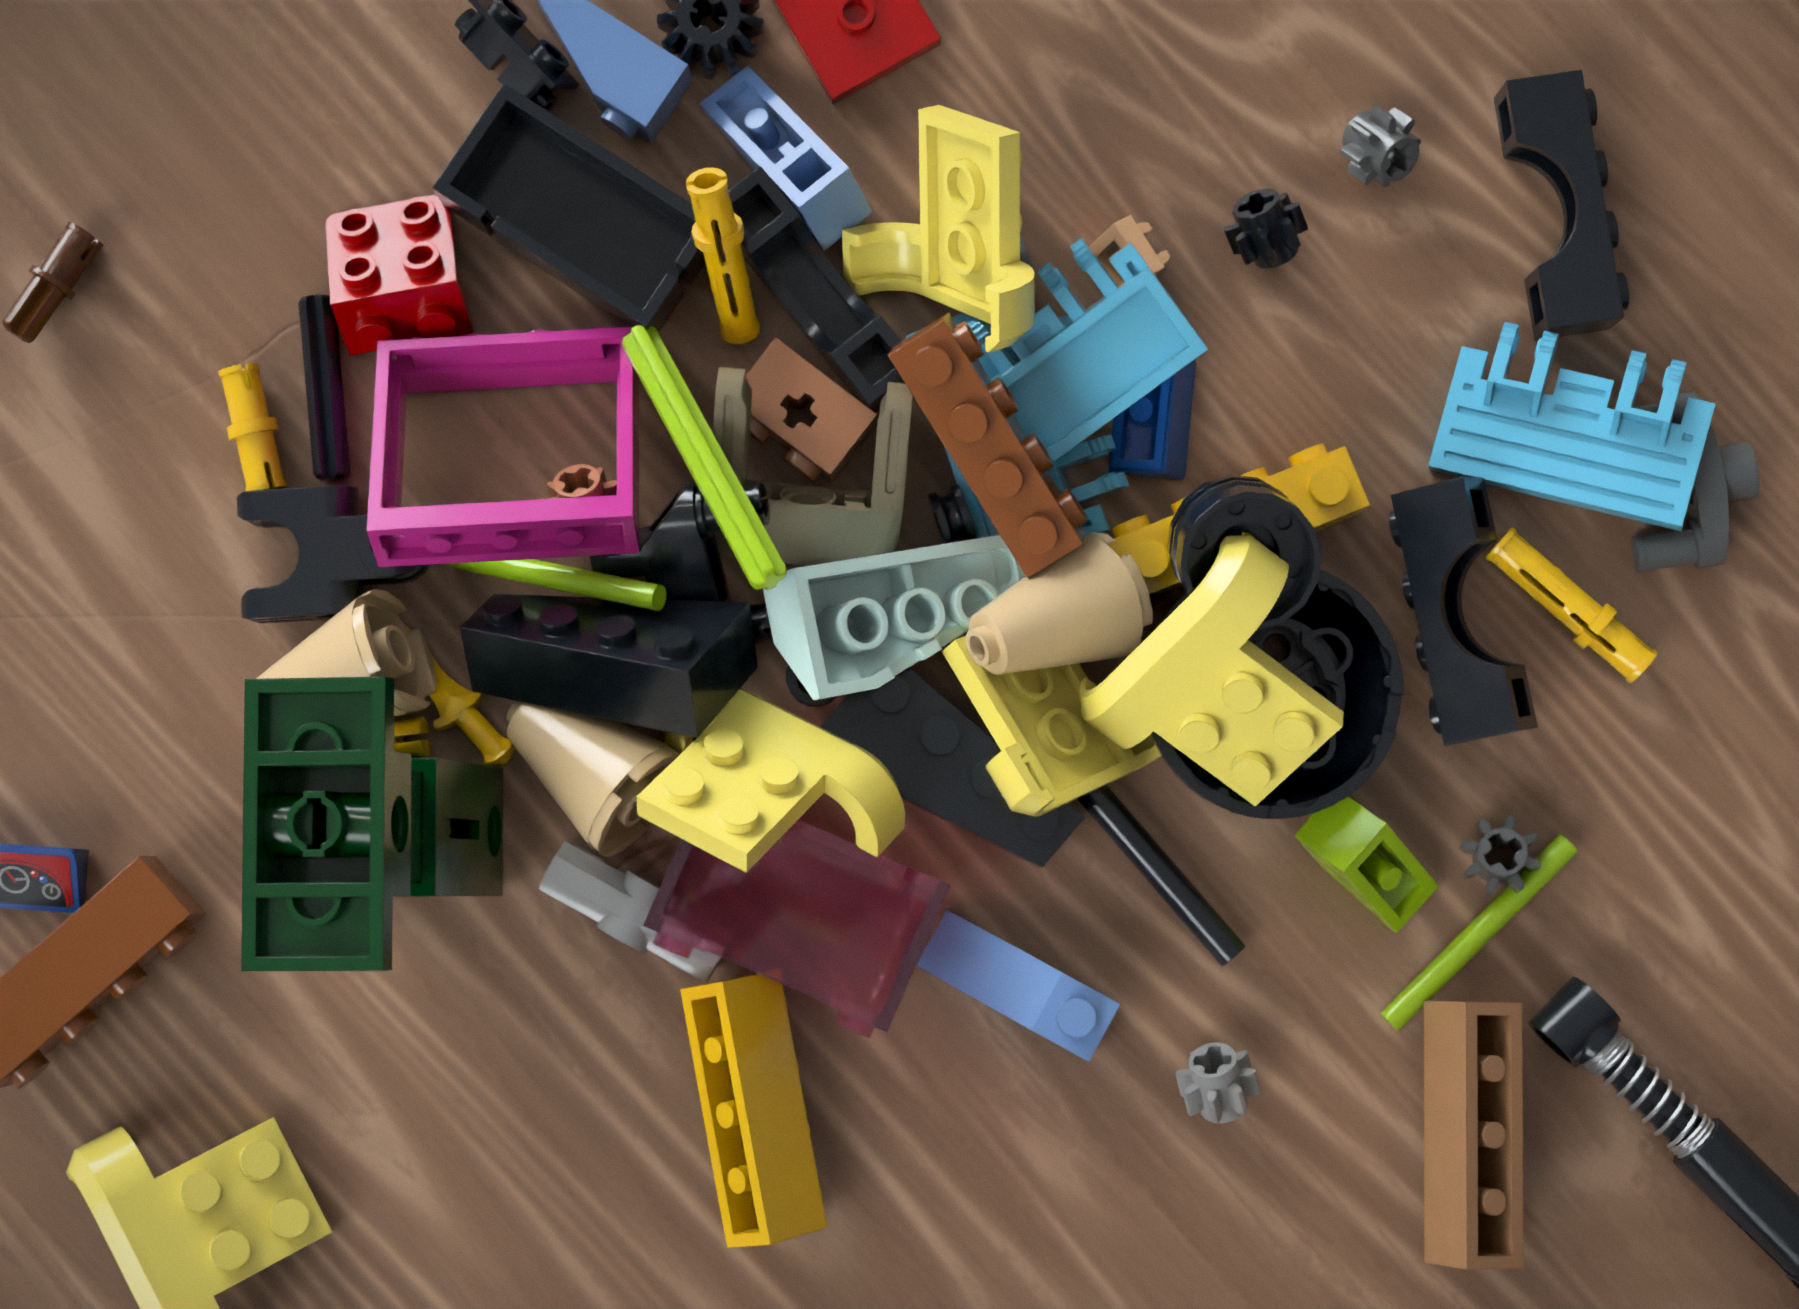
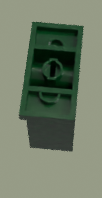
[241,676,503,971]

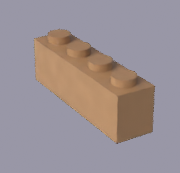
[1424,1001,1524,1270]

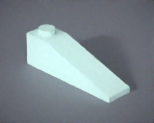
[763,535,1025,700]

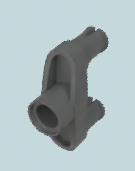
[1631,391,1760,572]

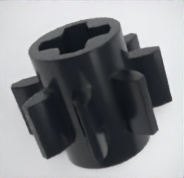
[1224,189,1309,269]

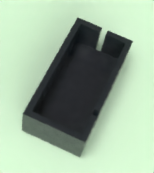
[432,83,721,333]

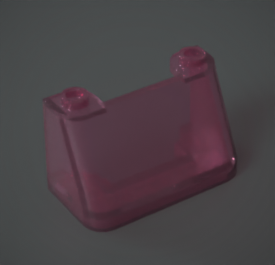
[643,820,951,1038]

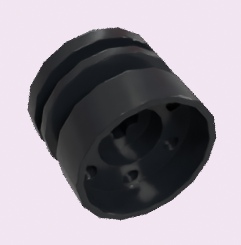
[1167,475,1322,631]

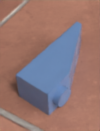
[535,0,693,143]
[699,65,873,251]
[916,909,1120,1062]

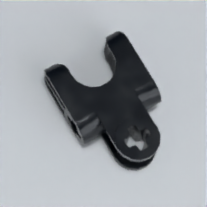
[236,485,430,624]

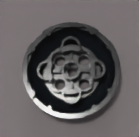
[1151,569,1404,819]

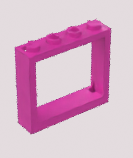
[367,326,640,567]

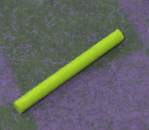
[442,559,666,611]
[1380,834,1578,1032]

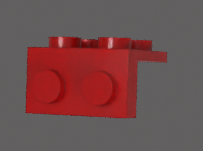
[326,194,473,356]

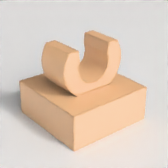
[1089,215,1170,287]

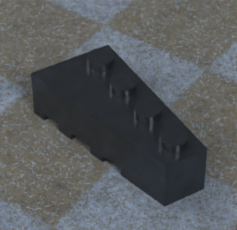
[460,594,758,738]
[820,668,1085,868]

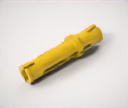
[686,167,760,344]
[1484,527,1658,683]

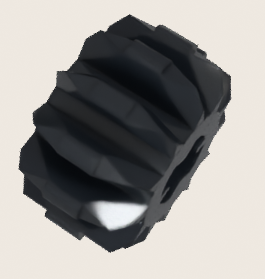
[657,0,765,80]

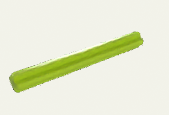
[622,324,787,590]

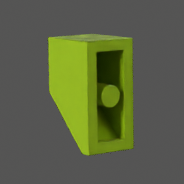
[1294,796,1439,934]

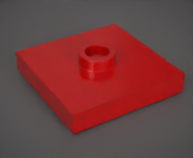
[772,0,941,105]

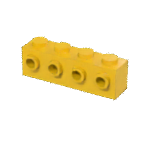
[1107,443,1370,599]
[680,970,827,1248]

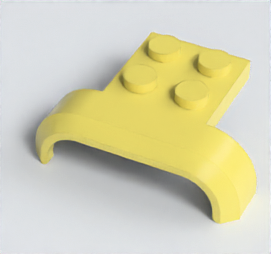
[842,105,1035,353]
[1079,535,1344,806]
[942,635,1162,817]
[636,689,905,873]
[66,1117,332,1309]

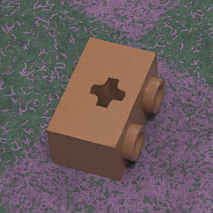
[746,337,877,484]

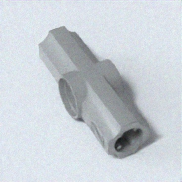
[538,841,734,983]

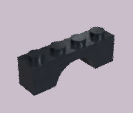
[1494,70,1629,341]
[728,166,905,413]
[1389,476,1538,746]

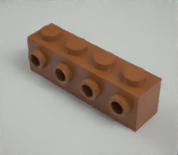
[888,313,1088,578]
[0,855,206,1089]

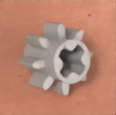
[1175,1042,1260,1123]

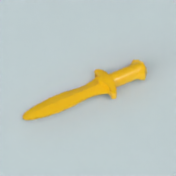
[404,624,515,767]

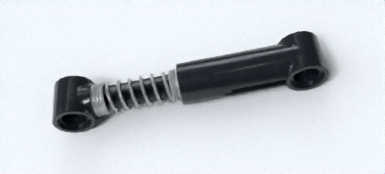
[1528,976,1799,1290]

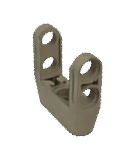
[713,367,913,566]

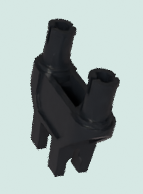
[589,483,773,643]

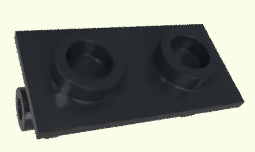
[455,0,580,111]

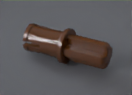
[3,222,104,343]

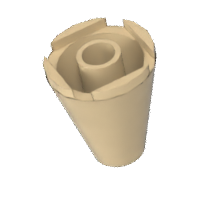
[966,532,1153,675]
[256,589,437,716]
[506,701,680,857]

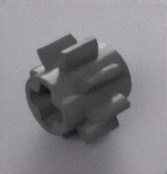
[1340,105,1421,187]
[1459,815,1541,896]

